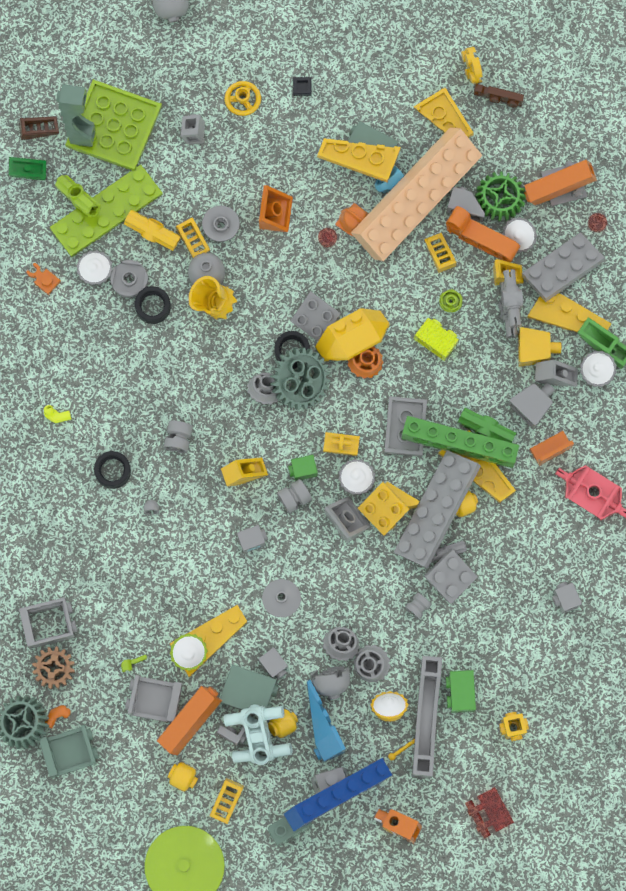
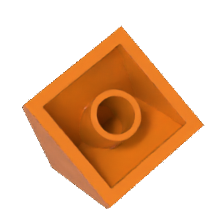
[259,185,293,232]

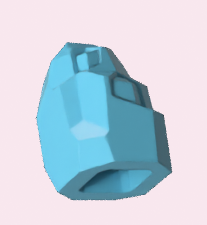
[375,166,404,193]

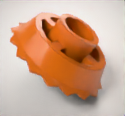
[348,346,384,379]

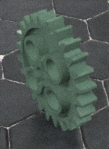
[270,347,331,410]

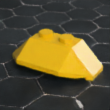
[315,308,390,361]

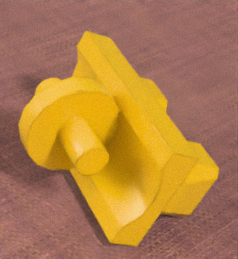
[323,432,360,456]

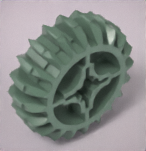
[0,695,49,749]

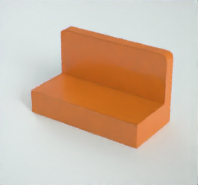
[530,431,574,466]

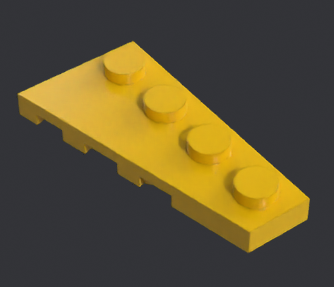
[527,293,611,333]
[170,605,247,677]

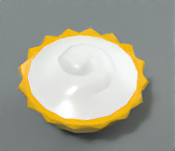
[370,691,409,722]

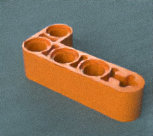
[446,206,520,263]

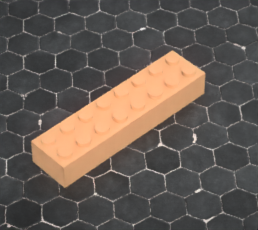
[351,128,483,261]

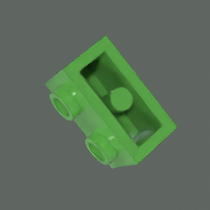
[445,670,476,713]

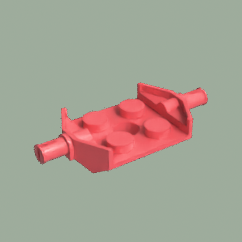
[555,465,626,521]

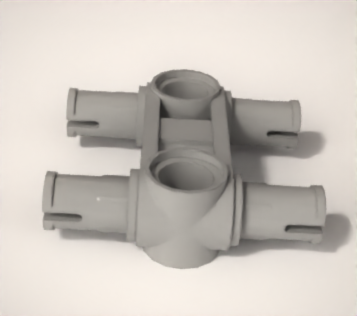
[498,270,523,339]

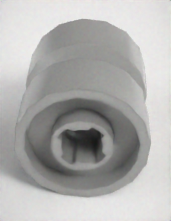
[163,420,193,454]
[276,479,312,514]

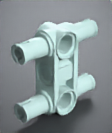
[224,704,293,765]

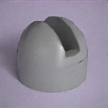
[144,499,159,515]

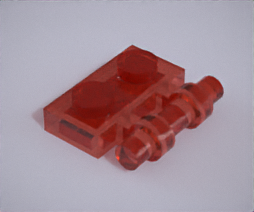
[465,787,514,839]

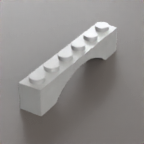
[412,656,442,778]

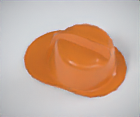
[335,203,368,237]

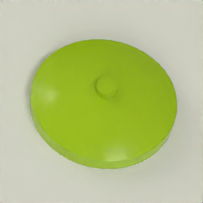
[145,826,225,891]

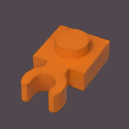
[26,263,61,295]

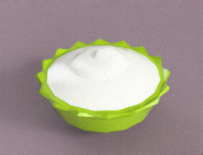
[169,633,208,671]

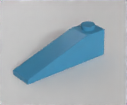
[307,680,346,763]

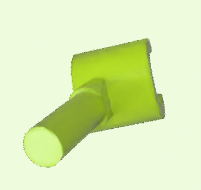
[121,654,147,672]

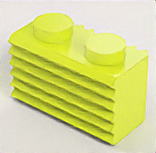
[414,318,459,361]

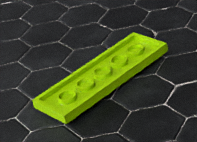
[49,164,163,258]

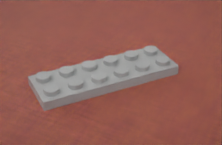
[394,450,481,569]

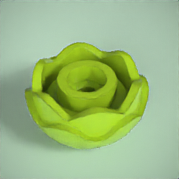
[439,289,463,313]

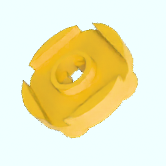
[461,46,483,84]

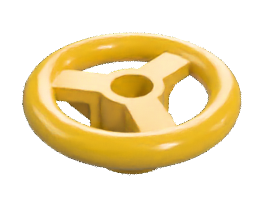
[224,81,261,116]

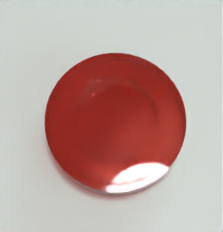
[588,213,607,232]
[318,228,337,247]

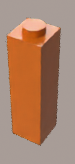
[524,160,597,205]
[157,686,222,756]

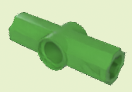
[457,408,516,443]

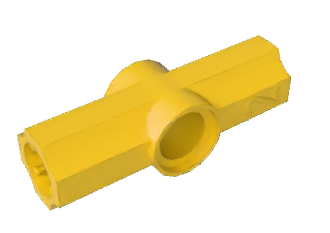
[124,210,181,251]

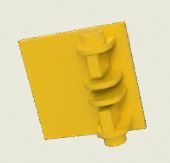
[358,482,410,536]

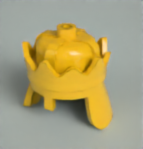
[188,276,237,319]

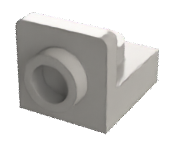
[217,726,247,746]

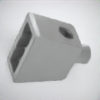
[508,383,555,430]
[311,767,349,794]

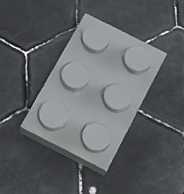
[384,396,427,457]

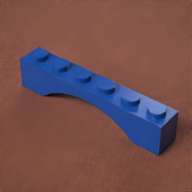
[284,758,392,831]

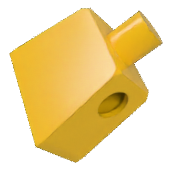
[518,327,561,367]

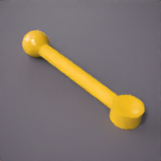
[388,738,415,761]

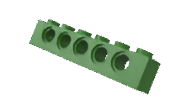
[401,416,520,468]

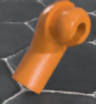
[44,705,71,729]

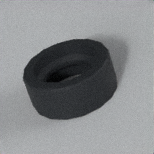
[134,286,171,324]
[274,331,310,369]
[94,451,131,489]

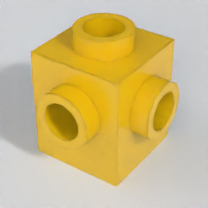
[499,712,529,742]

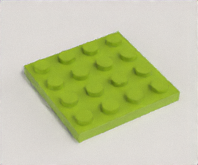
[65,79,162,171]

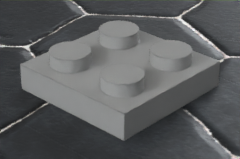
[424,549,477,604]

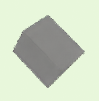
[324,496,371,544]

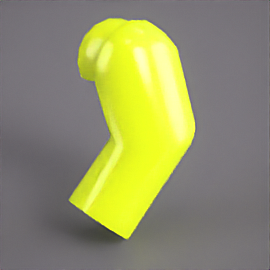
[44,405,72,423]

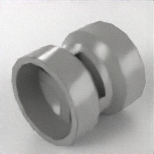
[404,593,432,620]

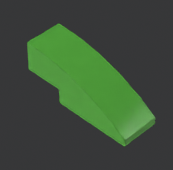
[578,317,626,369]

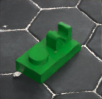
[8,157,46,181]

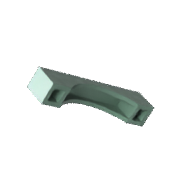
[56,84,96,147]

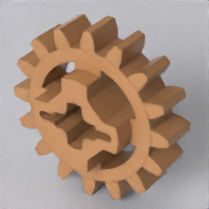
[32,646,75,690]

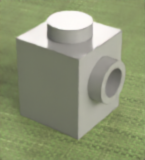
[552,582,582,614]

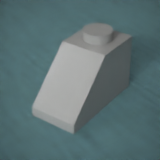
[447,187,485,222]
[535,360,578,387]

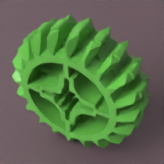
[475,171,526,222]

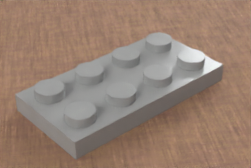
[522,232,605,302]

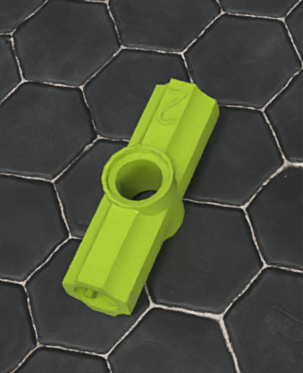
[55,175,101,217]

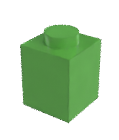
[288,455,318,481]

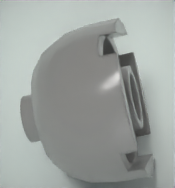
[152,0,189,23]
[188,253,225,284]
[310,666,350,699]

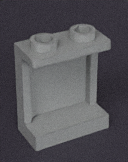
[125,675,183,723]

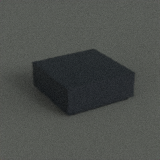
[293,77,312,96]

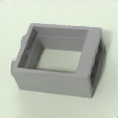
[19,597,77,649]

